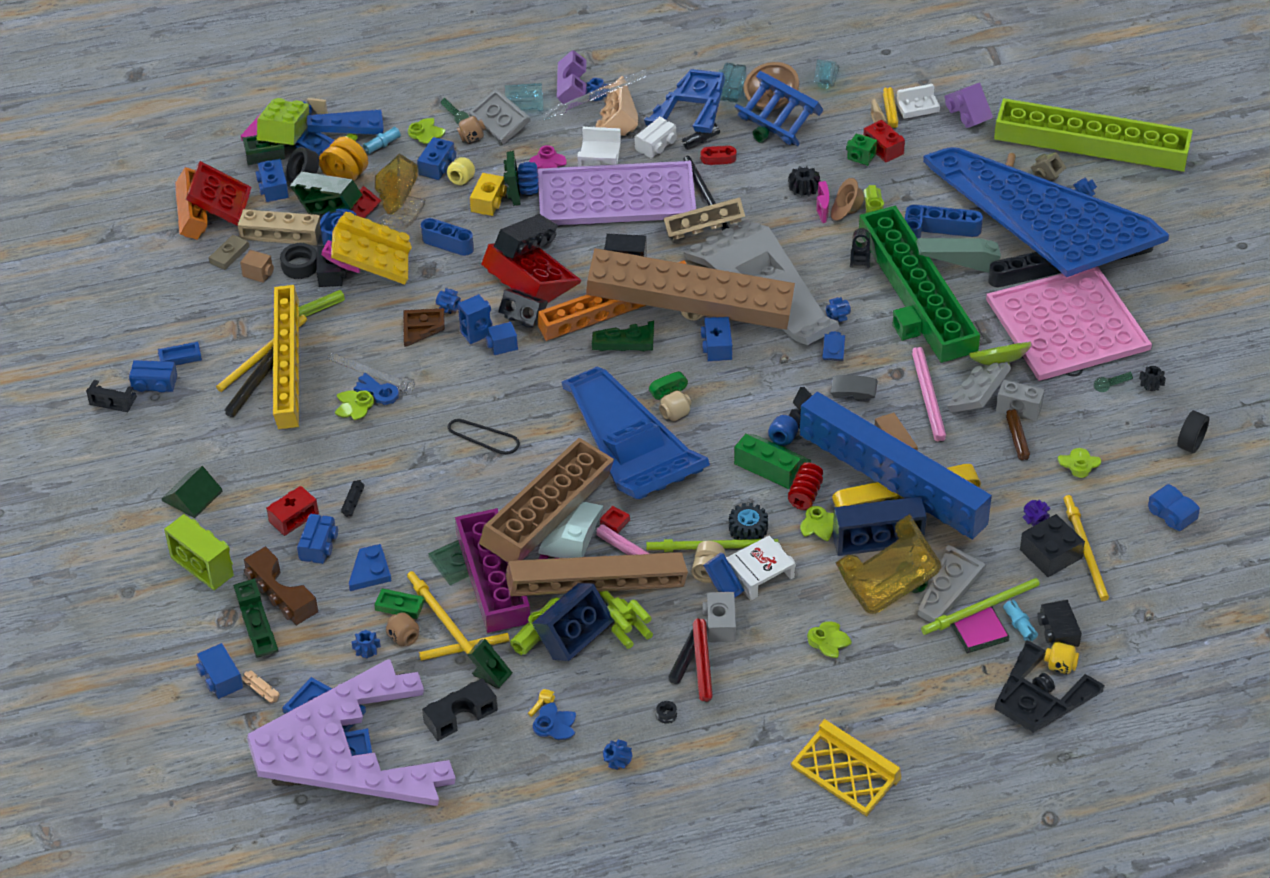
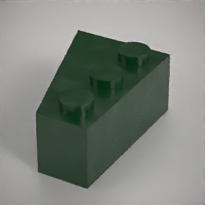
[290,172,362,215]

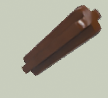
[1006,409,1030,461]

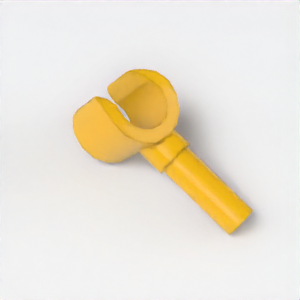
[528,689,555,717]

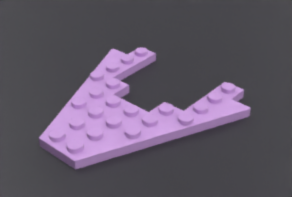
[247,659,456,806]

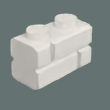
[635,117,677,159]

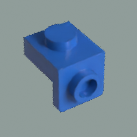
[823,331,845,361]

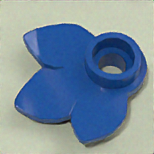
[533,702,576,740]

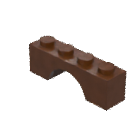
[244,546,318,626]

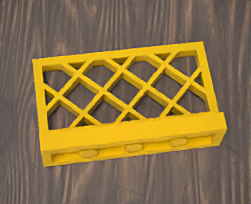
[791,719,902,816]

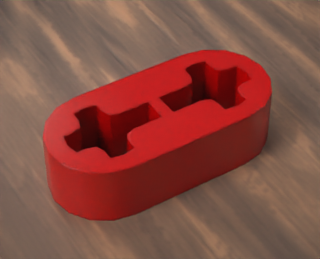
[701,146,737,165]

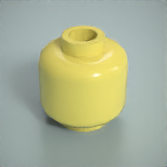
[447,157,475,185]

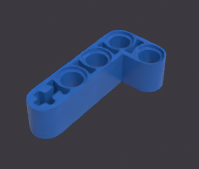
[905,205,983,239]

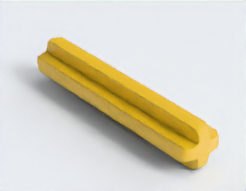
[883,87,898,128]

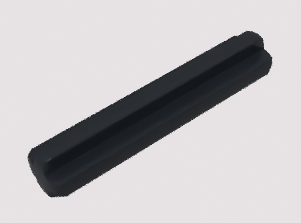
[669,629,695,684]

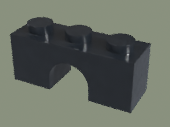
[422,678,498,741]

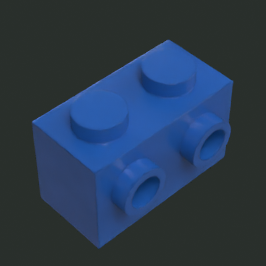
[417,137,456,180]
[255,159,289,202]

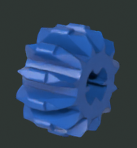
[518,162,539,195]

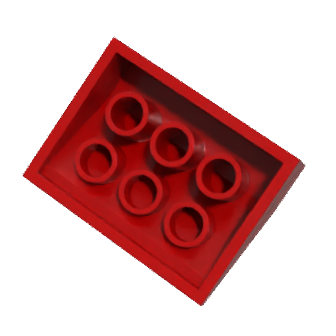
[481,243,581,302]

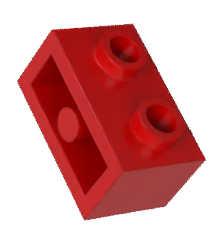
[863,120,905,163]

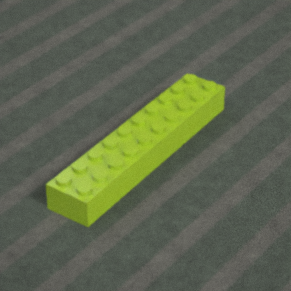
[994,98,1193,172]

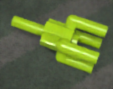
[599,591,653,649]

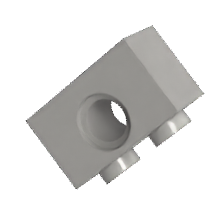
[996,380,1044,421]
[703,592,736,642]

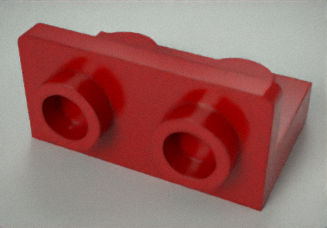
[349,186,381,219]

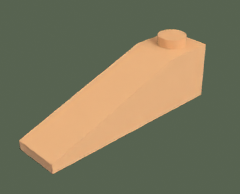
[596,76,638,136]

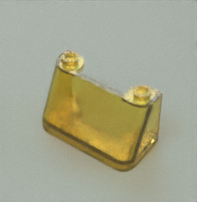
[835,514,941,614]

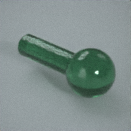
[440,98,469,124]
[1093,371,1133,392]

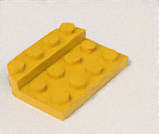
[331,212,412,285]

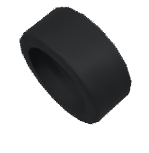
[286,147,319,182]
[280,243,317,279]
[1177,410,1210,453]

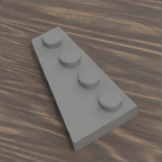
[918,545,986,622]

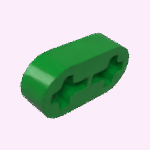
[649,371,688,400]

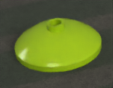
[969,341,1032,366]

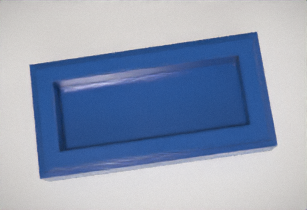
[158,342,202,365]
[703,553,745,598]

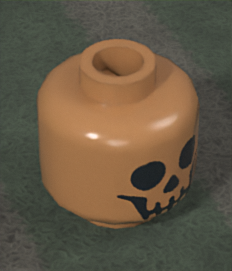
[457,116,486,144]
[386,613,419,646]

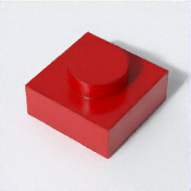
[600,505,630,533]

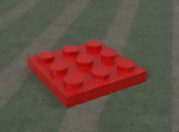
[185,161,252,226]

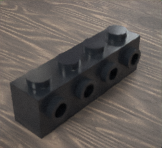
[493,214,558,258]

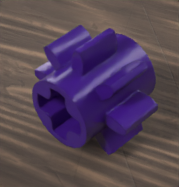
[1023,499,1050,526]

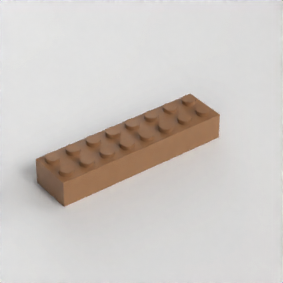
[479,438,614,562]

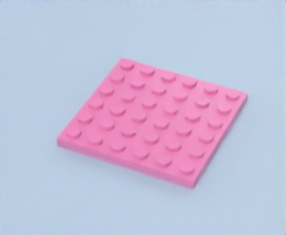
[986,266,1152,381]

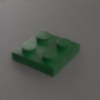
[503,151,521,206]

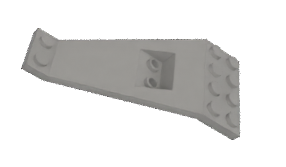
[684,220,840,345]

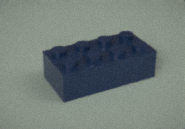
[832,497,927,556]

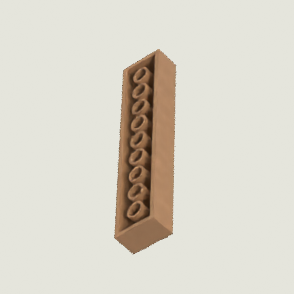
[586,248,795,330]

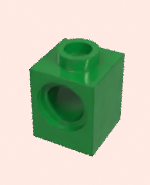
[892,305,922,341]

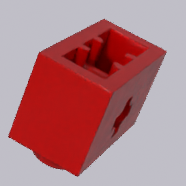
[266,485,319,536]

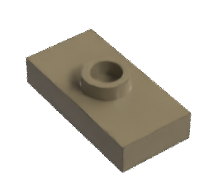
[208,235,249,270]

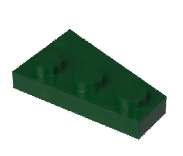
[592,320,654,351]

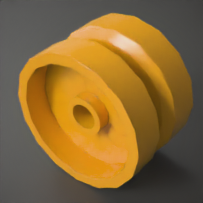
[319,137,369,181]

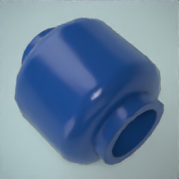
[768,415,798,446]

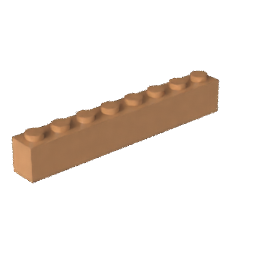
[506,552,688,596]

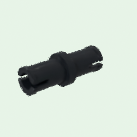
[682,123,720,150]

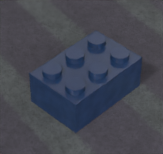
[532,583,614,661]

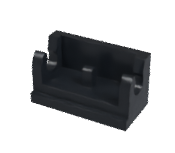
[86,380,137,413]

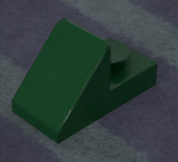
[467,639,513,688]

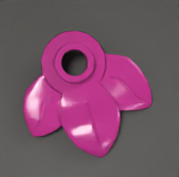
[529,145,567,169]

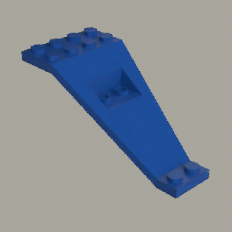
[561,366,710,499]

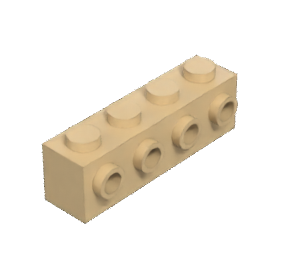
[663,197,745,240]
[238,209,321,245]

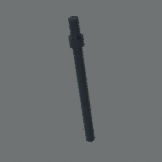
[683,156,729,231]

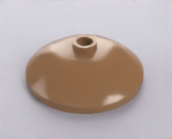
[744,62,800,109]

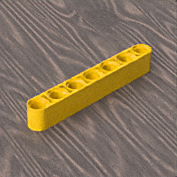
[832,464,981,507]

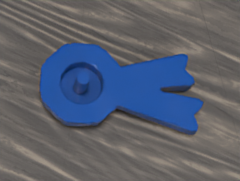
[353,373,399,406]

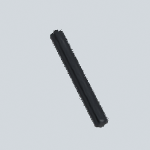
[224,346,273,417]

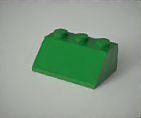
[734,433,811,489]

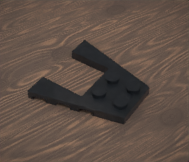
[994,640,1105,733]

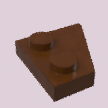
[403,308,445,347]

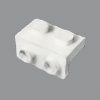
[897,84,940,119]

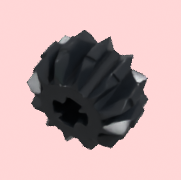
[788,166,821,197]

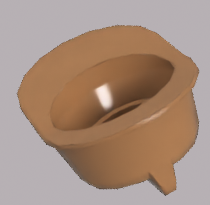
[831,178,864,221]

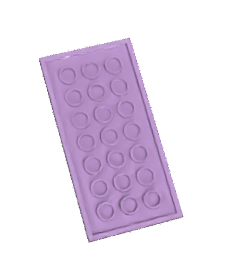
[538,161,696,225]

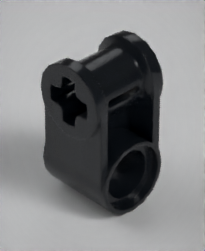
[850,228,871,268]

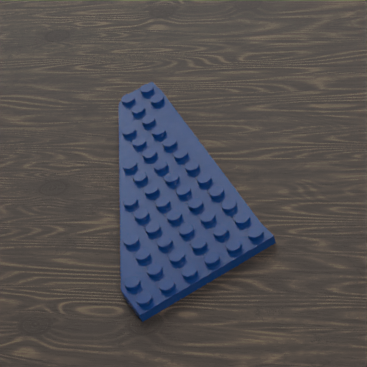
[923,147,1169,278]

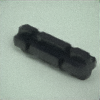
[341,480,365,517]

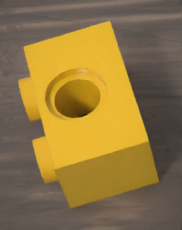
[470,173,507,216]

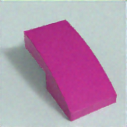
[816,181,829,223]

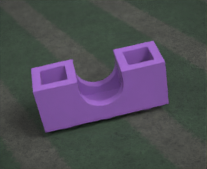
[557,50,586,108]

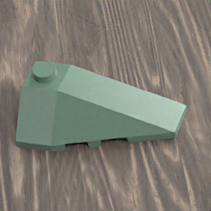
[916,238,1001,273]

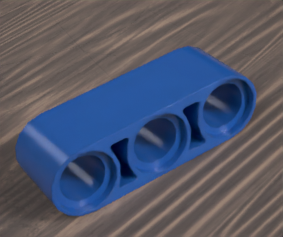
[421,218,474,256]

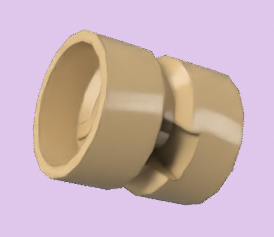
[691,541,725,583]

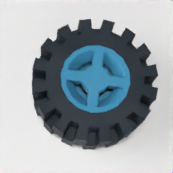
[729,503,768,540]

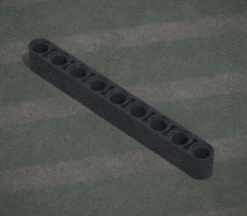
[988,246,1154,288]

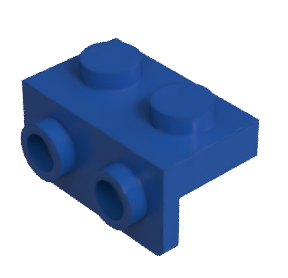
[295,129,334,157]

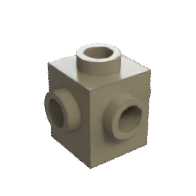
[1030,152,1066,182]

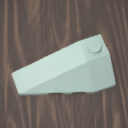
[538,501,603,558]

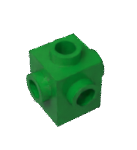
[846,133,877,166]

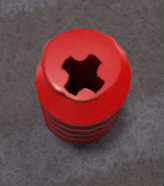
[787,463,824,511]

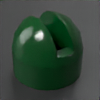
[753,126,769,143]

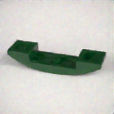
[233,579,279,658]

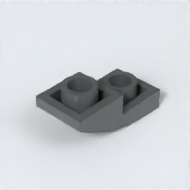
[830,375,878,400]

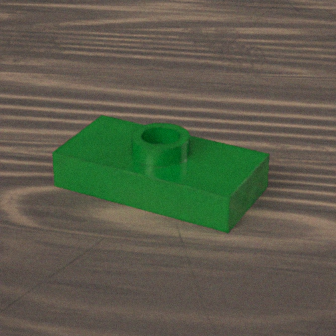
[374,588,425,619]

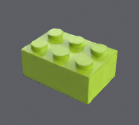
[257,98,309,145]
[164,514,234,591]

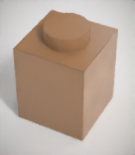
[240,250,274,283]

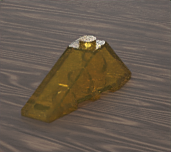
[375,153,418,217]

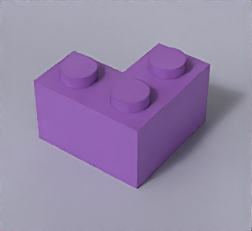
[944,82,993,128]

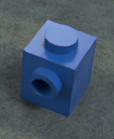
[485,322,518,355]

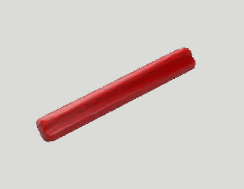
[693,619,713,702]

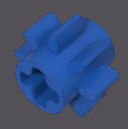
[586,78,608,101]
[1073,177,1097,196]
[436,288,461,314]
[826,297,851,322]
[351,630,381,659]
[603,739,632,770]

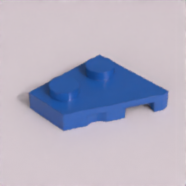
[349,544,392,591]

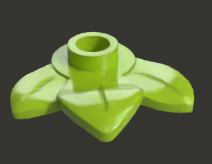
[408,118,446,144]
[335,390,374,420]
[1058,448,1101,478]
[800,506,834,541]
[807,621,852,658]

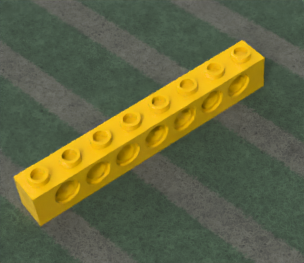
[273,285,299,429]

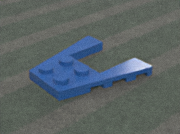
[644,69,725,133]

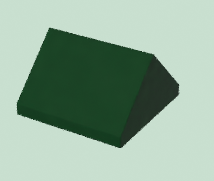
[243,135,285,165]
[161,466,223,518]

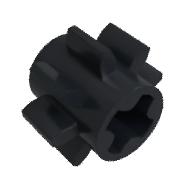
[1139,366,1166,391]

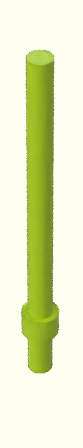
[646,539,778,553]
[921,578,1040,635]

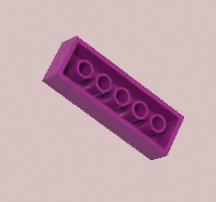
[455,508,530,633]

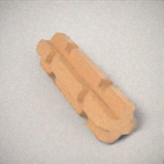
[242,670,280,703]

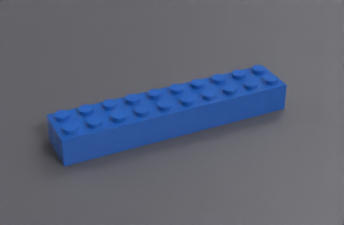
[800,391,992,540]

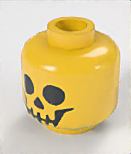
[1044,642,1079,675]

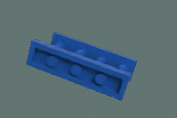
[734,71,824,147]

